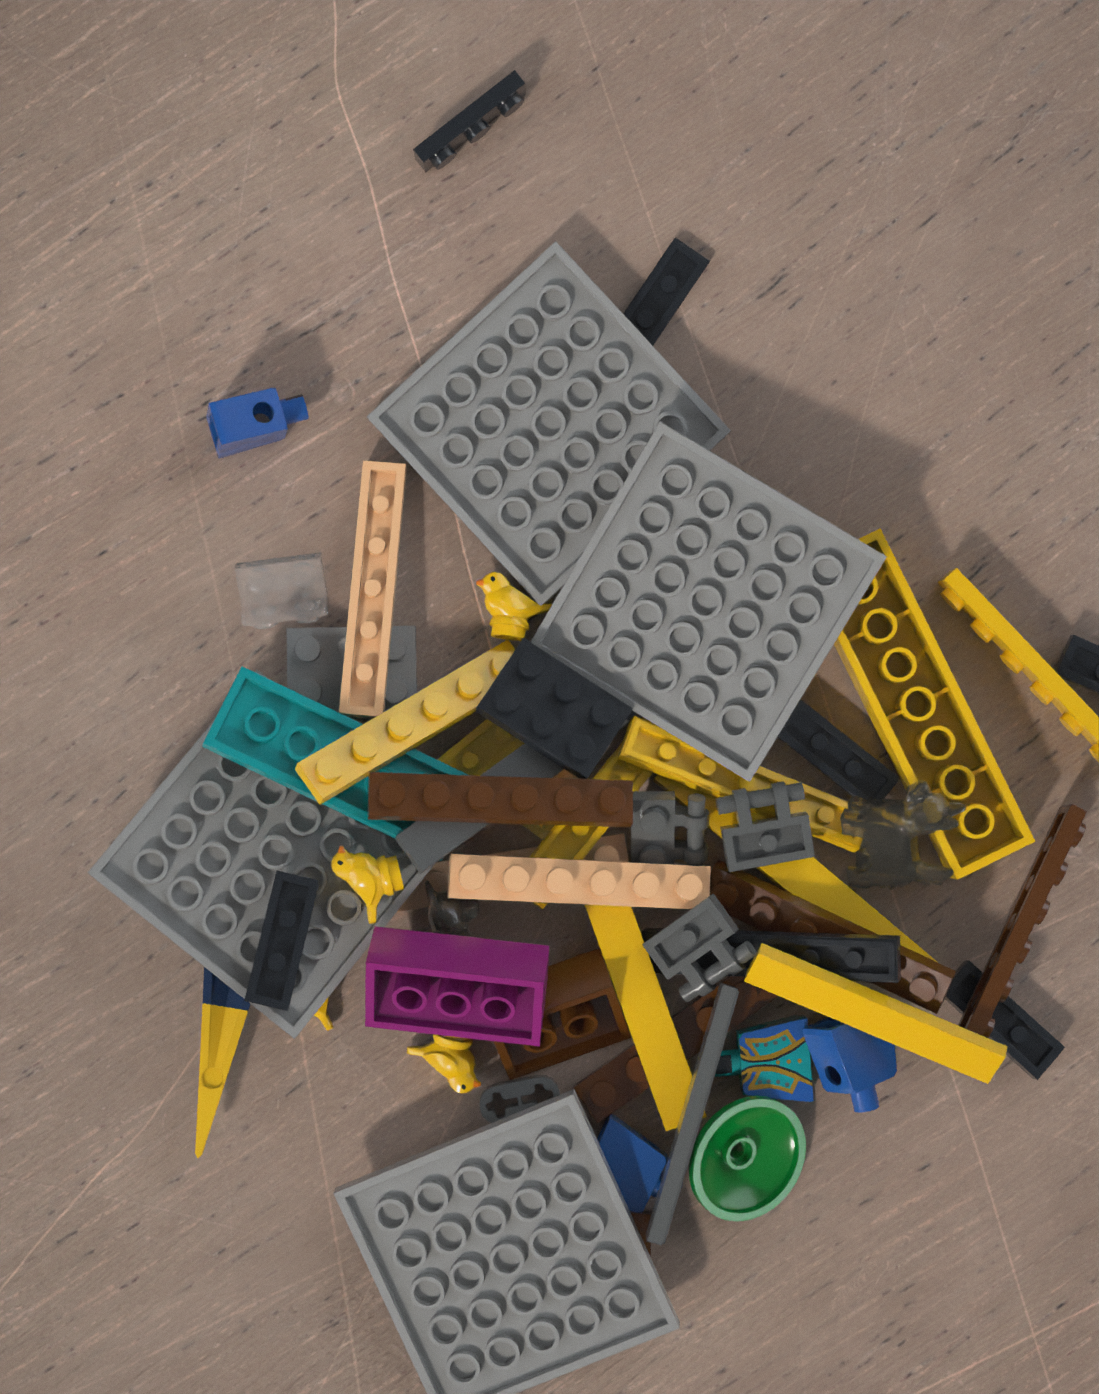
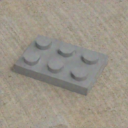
[286,626,417,712]

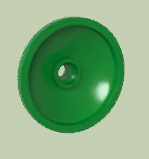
[689,1096,806,1222]

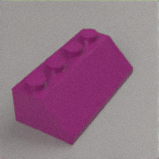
[365,926,550,1046]

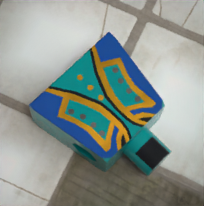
[714,1014,814,1102]

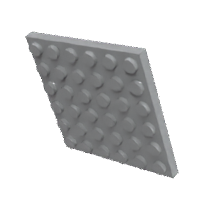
[367,241,731,606]
[531,422,887,782]
[88,669,435,1039]
[333,1089,680,1394]

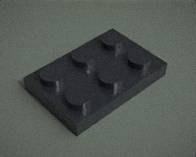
[475,638,633,779]

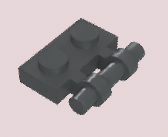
[716,781,815,872]
[630,791,709,866]
[642,894,756,1002]

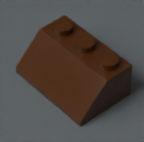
[493,948,631,1080]

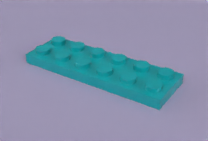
[202,666,468,861]

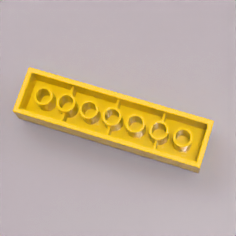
[834,528,1036,880]

